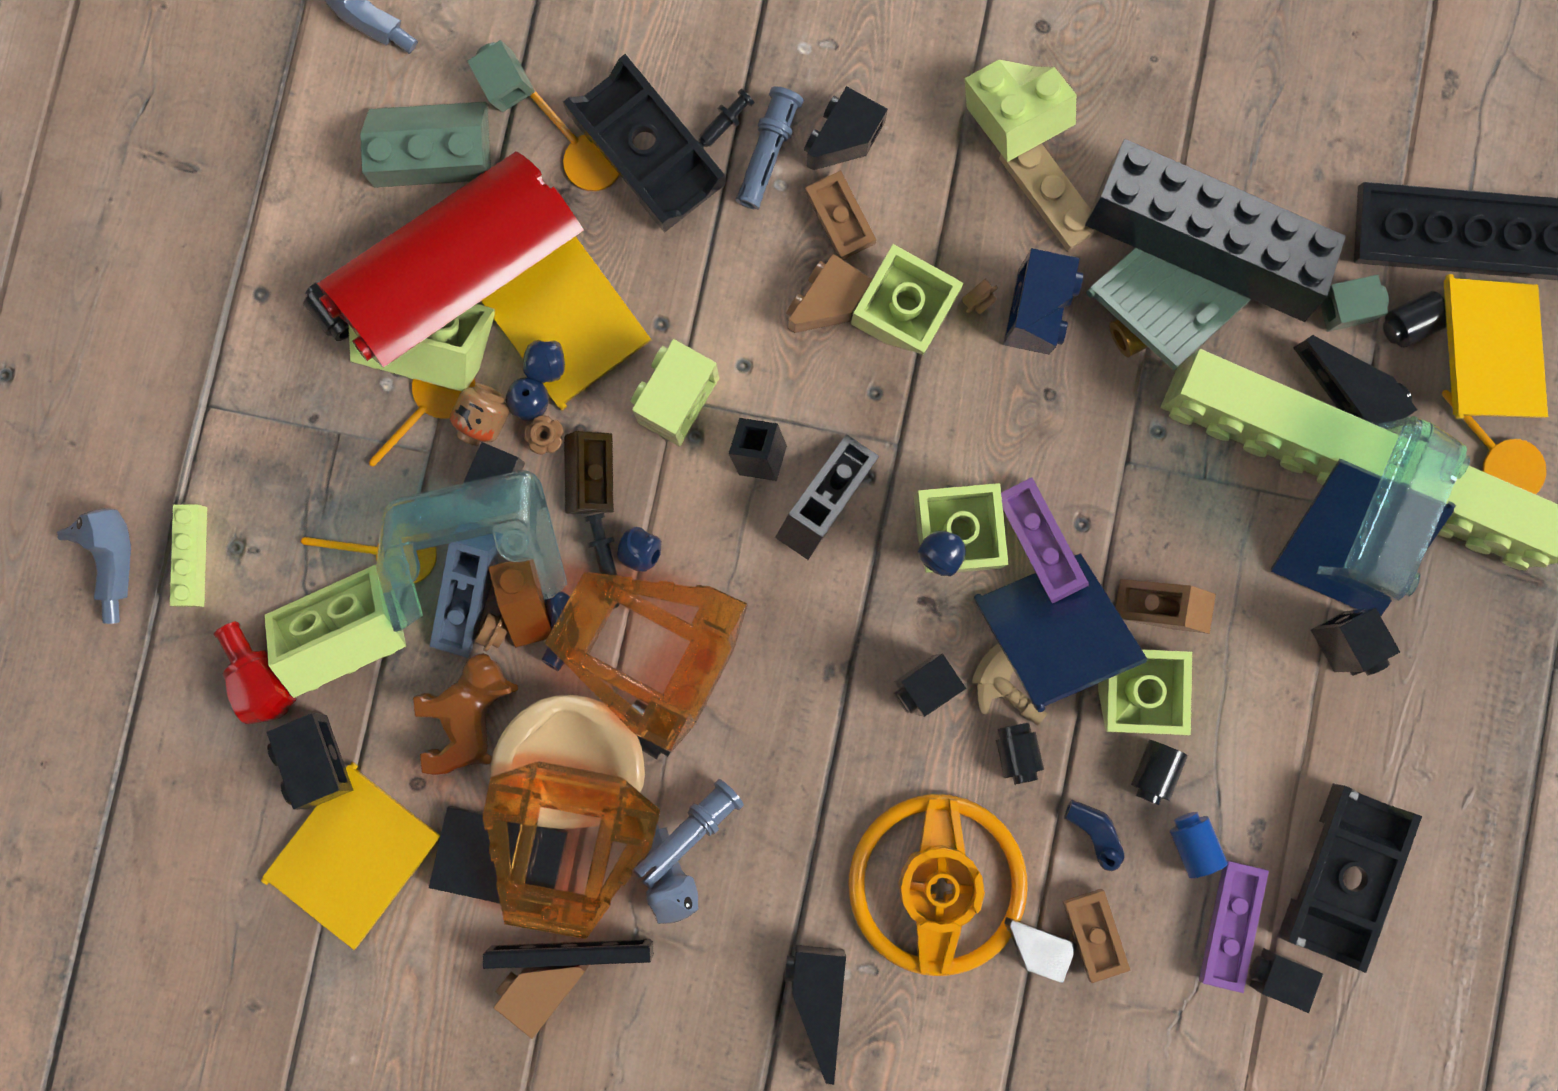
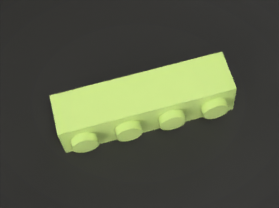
[170,504,207,607]

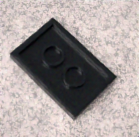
[429,806,568,914]

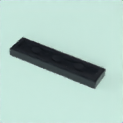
[483,939,654,969]

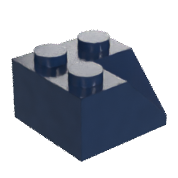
[1003,248,1083,355]

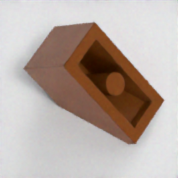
[489,556,552,648]

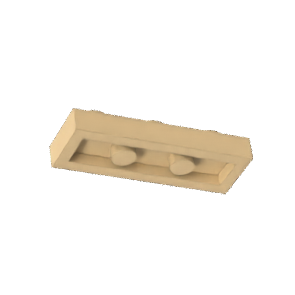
[999,143,1097,252]

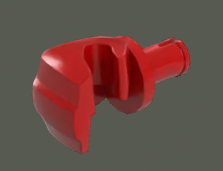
[214,621,297,724]

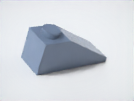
[429,522,504,658]

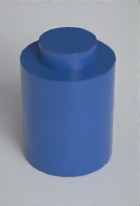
[1170,812,1228,878]

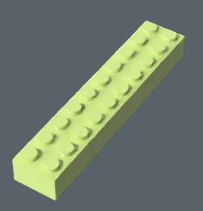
[1160,349,1558,571]

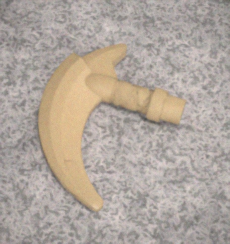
[972,643,1048,726]

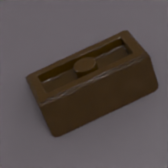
[564,431,614,514]

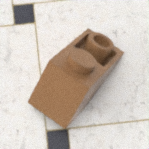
[786,254,873,333]

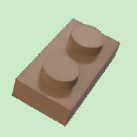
[805,170,877,260]
[1062,889,1131,983]

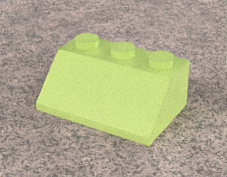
[349,304,495,391]
[264,565,406,698]

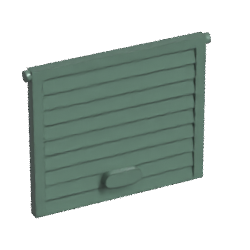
[1086,248,1251,370]

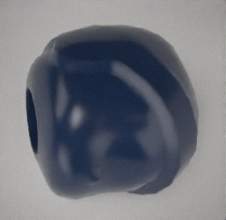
[523,340,565,383]
[506,377,549,421]
[617,527,662,572]
[918,530,966,577]

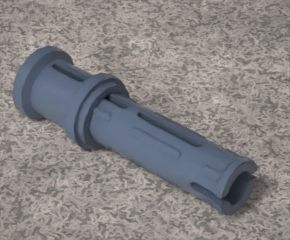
[735,86,804,210]
[632,779,744,889]

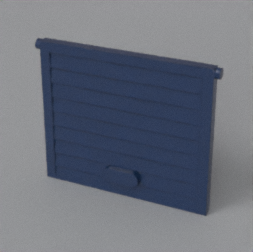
[1271,459,1456,616]
[974,553,1147,712]

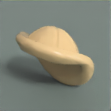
[490,695,645,829]

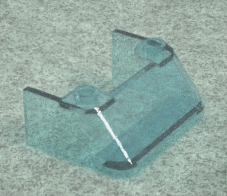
[1317,416,1470,601]
[376,470,568,632]

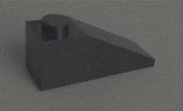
[1293,335,1418,431]
[775,434,879,560]
[785,945,846,1085]

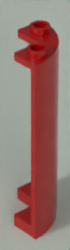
[317,151,584,368]

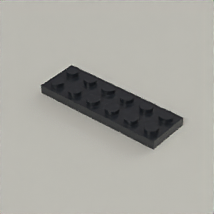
[1354,182,1558,280]

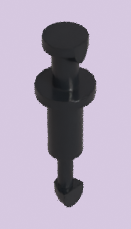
[699,89,755,148]
[584,512,621,608]

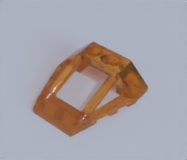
[545,572,748,753]
[483,761,660,939]

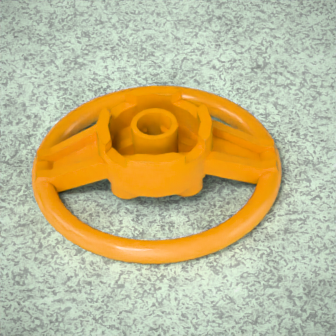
[848,794,1028,976]

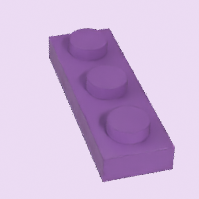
[1001,477,1089,603]
[1199,860,1269,993]

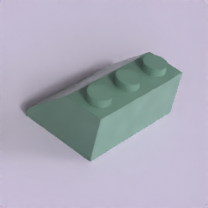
[360,102,491,188]

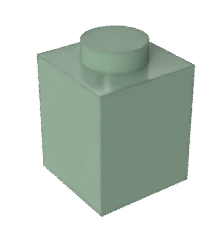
[468,40,535,112]
[1320,275,1389,332]

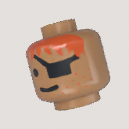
[449,383,510,446]

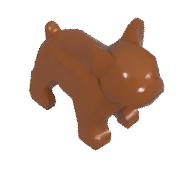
[413,653,518,775]

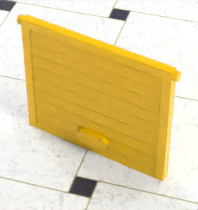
[481,236,652,411]
[1444,274,1548,419]
[261,762,441,950]

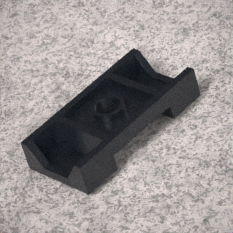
[563,54,726,233]
[1277,783,1422,973]

